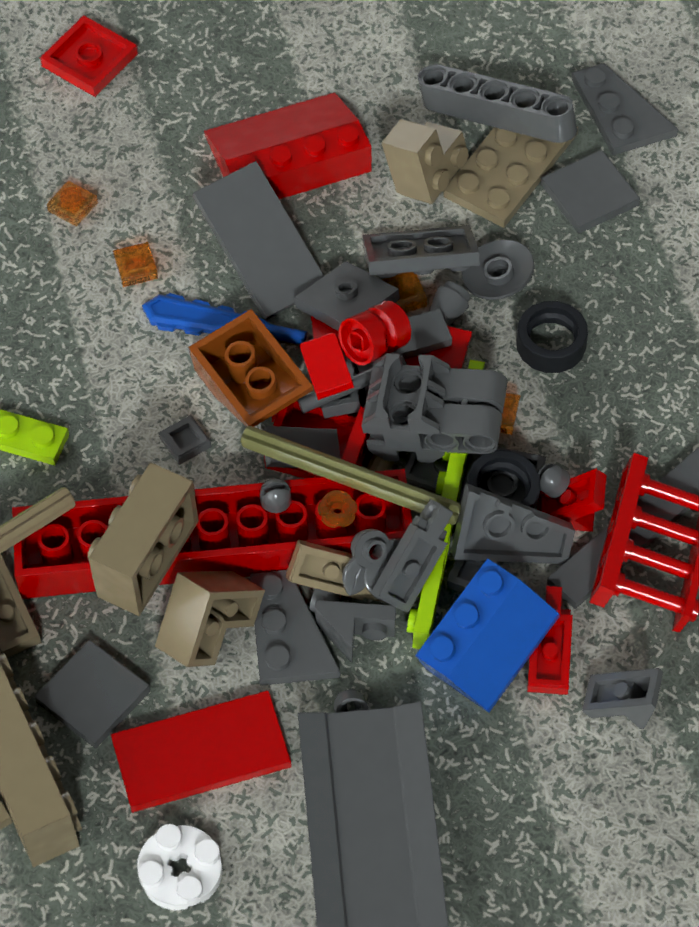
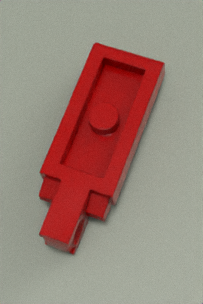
[527,586,573,695]

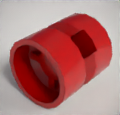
[338,301,412,366]

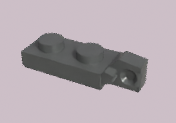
[371,499,454,613]

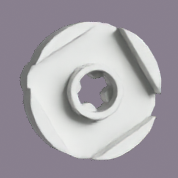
[137,824,223,910]

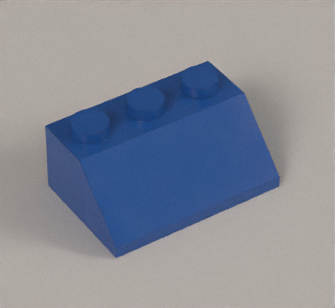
[415,558,560,713]

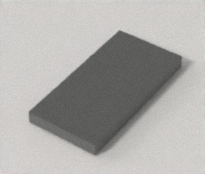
[192,161,324,320]

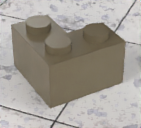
[381,119,469,204]
[155,570,265,667]

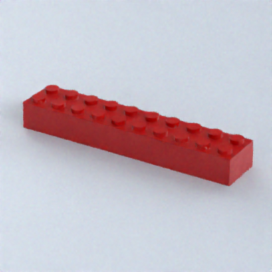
[12,469,412,599]

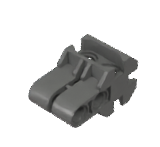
[361,353,508,463]

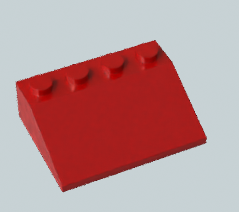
[204,92,372,199]

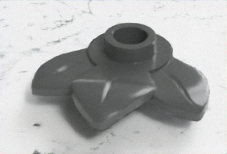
[342,529,401,601]

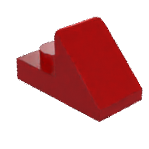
[300,333,354,400]
[537,468,607,532]

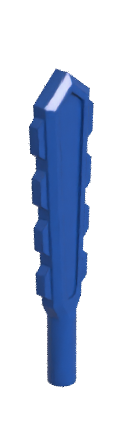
[142,293,307,345]

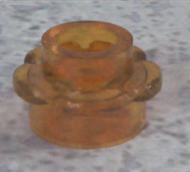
[318,490,357,528]

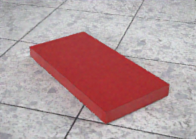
[110,690,291,813]

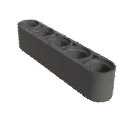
[418,64,577,143]

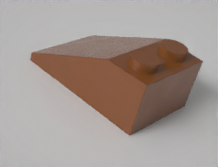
[188,309,314,427]

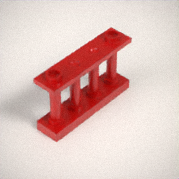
[589,453,699,632]

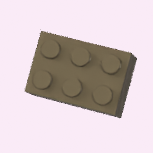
[88,462,199,616]

